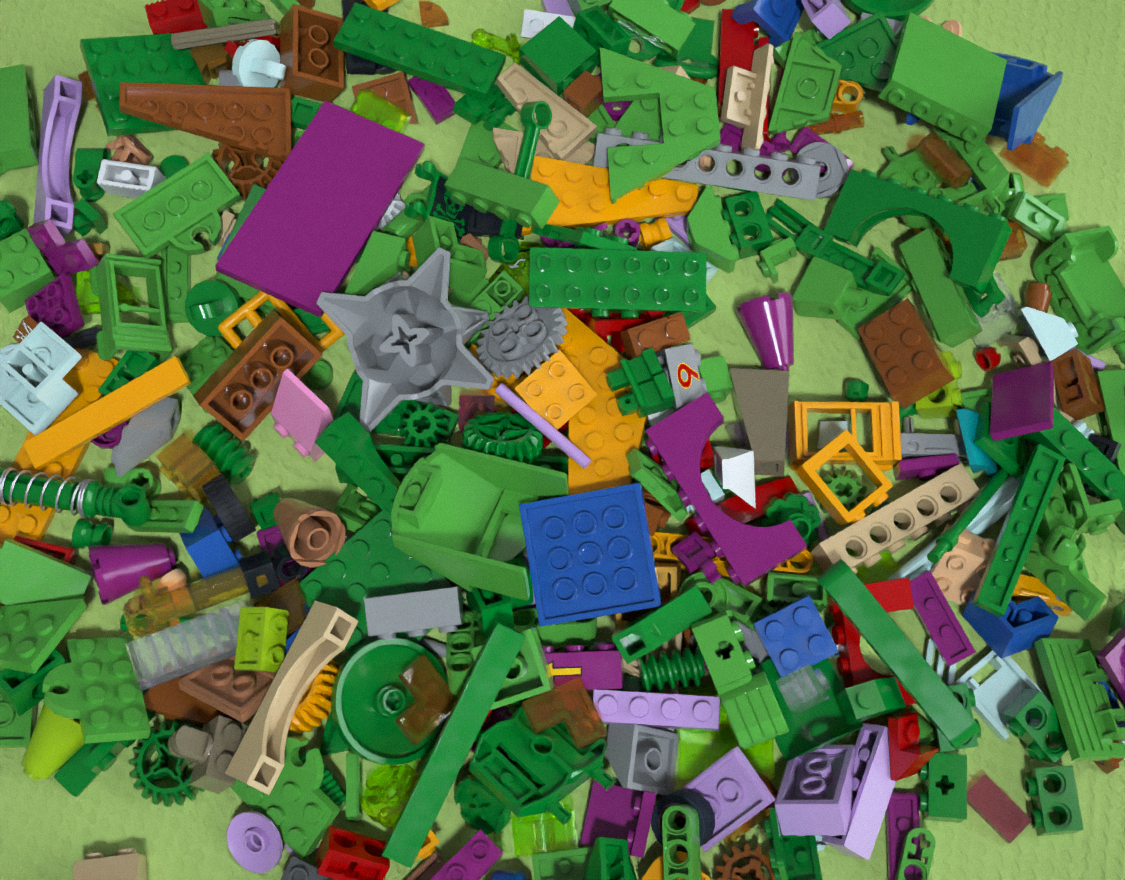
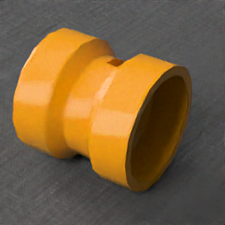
[638,217,672,251]

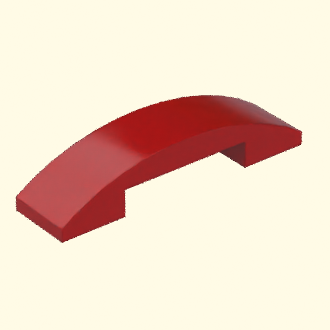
[685,476,800,538]

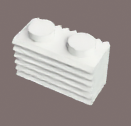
[97,159,166,199]

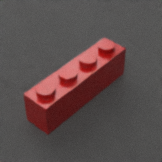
[717,9,759,117]

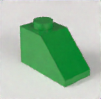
[836,677,906,726]

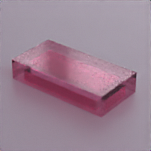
[967,774,1032,844]

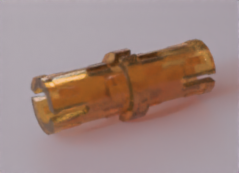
[807,110,865,136]

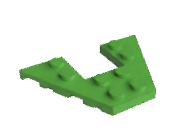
[600,48,720,204]

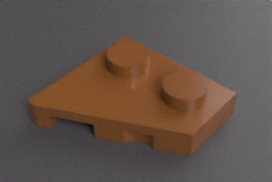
[352,72,419,124]

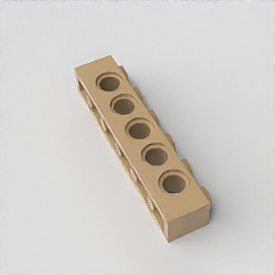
[811,463,981,574]

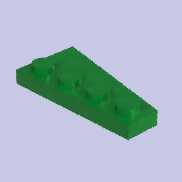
[333,372,460,443]

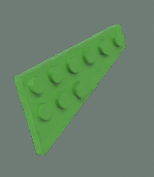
[0,598,87,674]

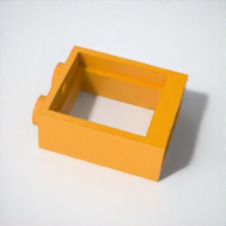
[794,429,893,527]

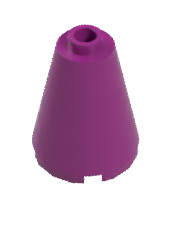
[736,293,794,371]
[88,543,176,606]

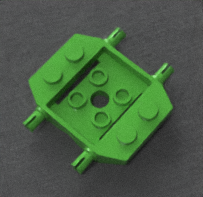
[878,126,1009,238]

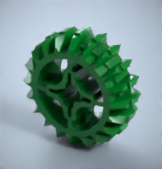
[462,410,543,464]
[129,721,205,807]

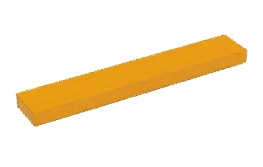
[23,356,191,470]

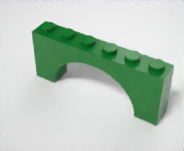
[824,169,1013,294]

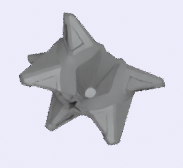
[316,247,494,432]

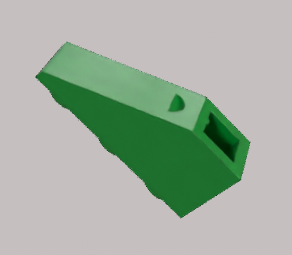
[611,585,712,664]

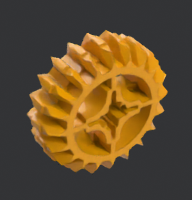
[288,659,339,734]

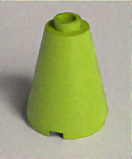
[21,690,85,781]

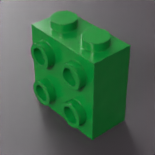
[519,16,597,96]

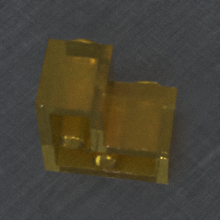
[156,433,221,504]

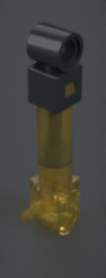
[123,544,307,638]

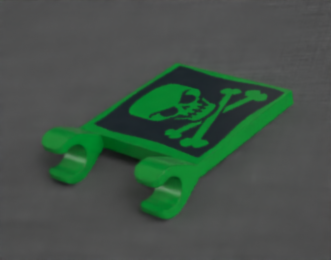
[404,161,471,244]

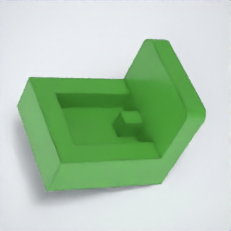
[758,237,796,284]

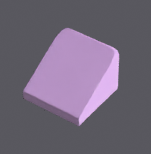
[541,0,574,17]

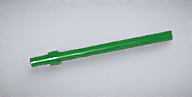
[927,467,1010,563]

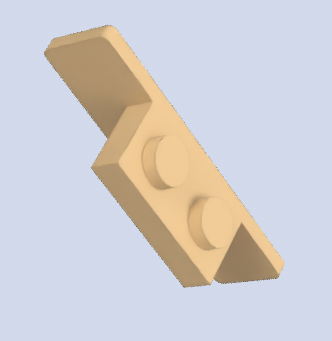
[721,44,774,152]

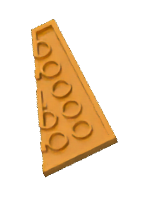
[521,156,699,236]

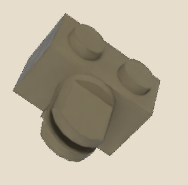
[168,715,248,794]

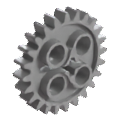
[476,296,568,379]

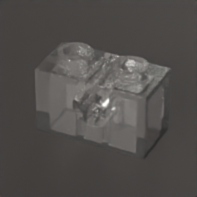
[775,664,832,715]

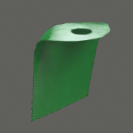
[752,658,863,761]

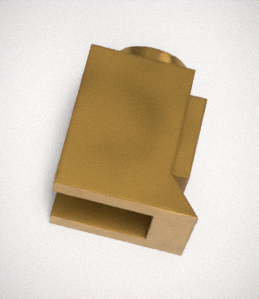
[190,43,233,85]

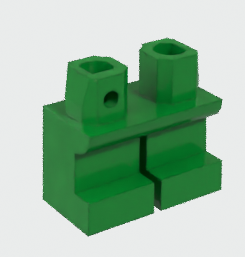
[606,347,675,418]

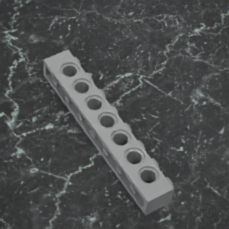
[593,127,821,200]

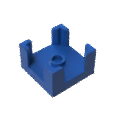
[731,0,804,47]

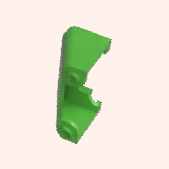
[1033,226,1125,355]

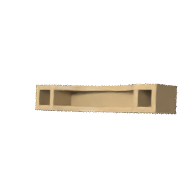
[225,601,358,795]

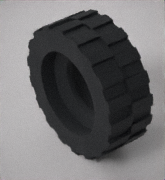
[202,474,256,543]

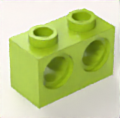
[916,351,962,419]

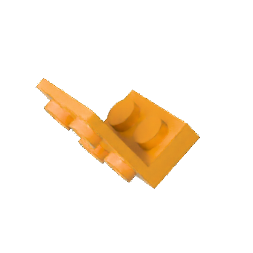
[510,349,597,430]

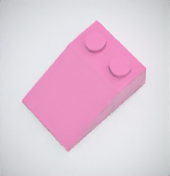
[271,368,334,462]

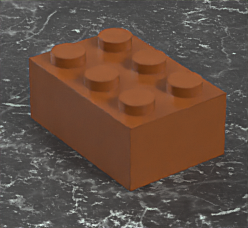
[280,4,344,103]
[857,298,955,409]

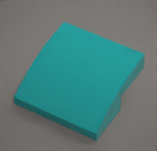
[956,409,998,478]

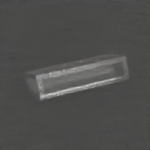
[125,600,249,691]

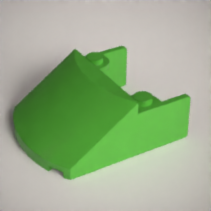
[391,443,569,601]

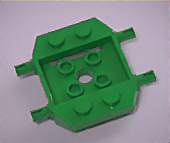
[469,695,616,825]

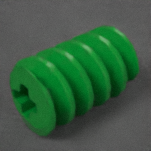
[192,423,256,486]
[638,646,705,693]

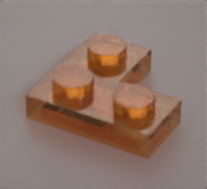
[394,655,458,745]
[522,677,608,749]

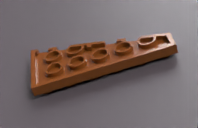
[119,82,291,161]

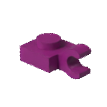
[671,531,721,584]

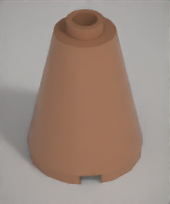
[273,498,346,568]

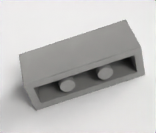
[364,586,465,640]

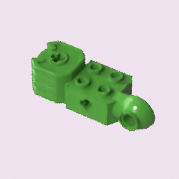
[679,572,789,750]

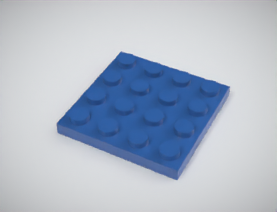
[519,483,662,627]

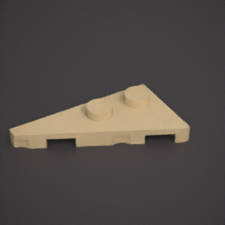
[995,334,1077,424]

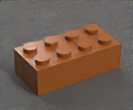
[193,309,323,441]

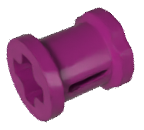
[615,219,640,247]

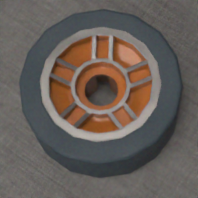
[651,789,715,854]

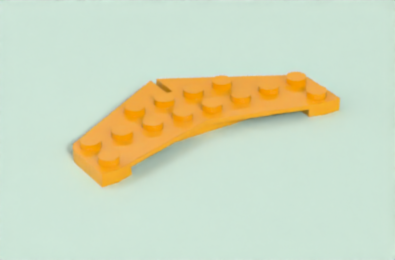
[556,308,648,495]

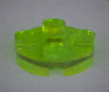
[360,764,419,828]

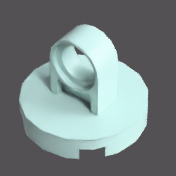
[232,39,287,88]

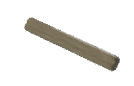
[171,18,277,50]

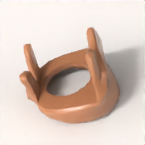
[106,134,152,165]

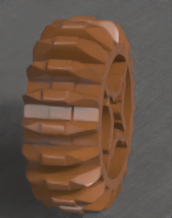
[212,142,284,202]

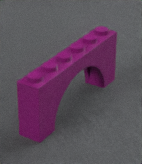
[644,392,807,588]

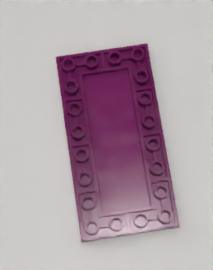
[215,101,425,318]

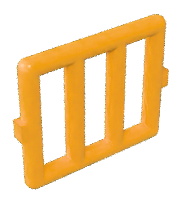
[218,291,345,353]

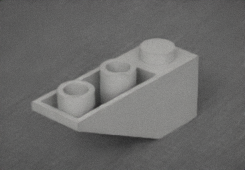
[111,397,180,477]

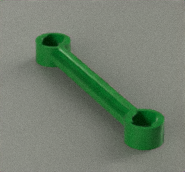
[487,101,552,263]

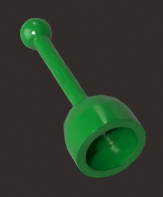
[845,381,869,424]

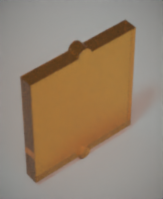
[254,579,306,635]

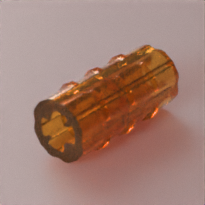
[917,133,973,189]

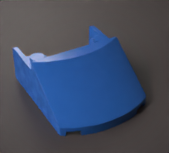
[906,52,1063,151]

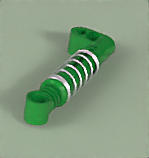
[0,467,151,526]

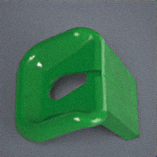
[653,17,719,79]

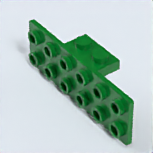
[528,247,707,319]

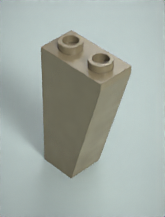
[730,367,789,476]

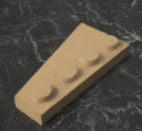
[496,62,597,161]

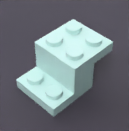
[0,322,82,436]

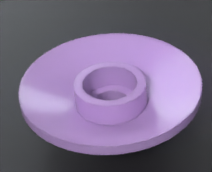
[227,811,283,873]

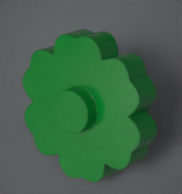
[759,492,821,549]

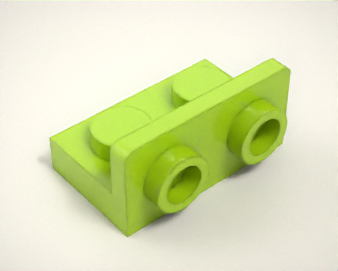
[234,607,289,673]

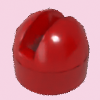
[975,346,1001,372]

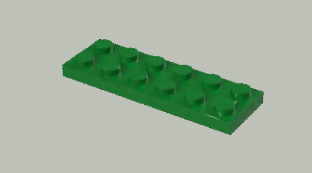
[333,2,506,101]

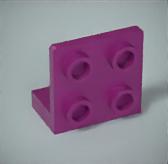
[581,781,656,858]

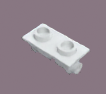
[521,9,576,38]

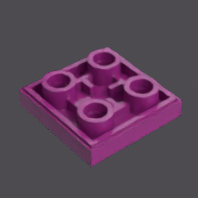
[25,273,85,338]

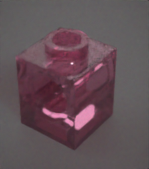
[458,395,501,433]

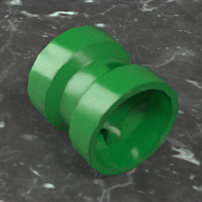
[71,518,112,549]

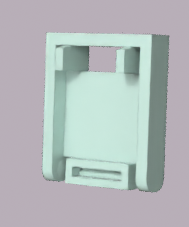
[956,650,1050,742]

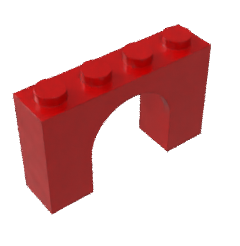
[827,578,917,705]

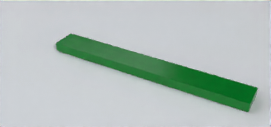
[381,621,526,868]

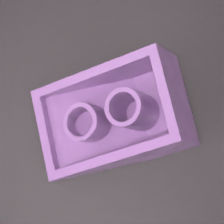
[775,745,855,836]

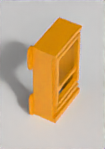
[788,401,902,471]

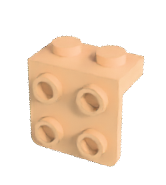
[931,524,996,606]

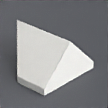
[713,446,756,509]

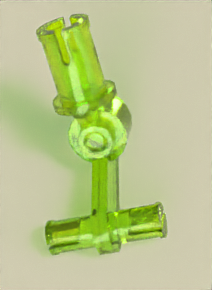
[471,29,522,65]

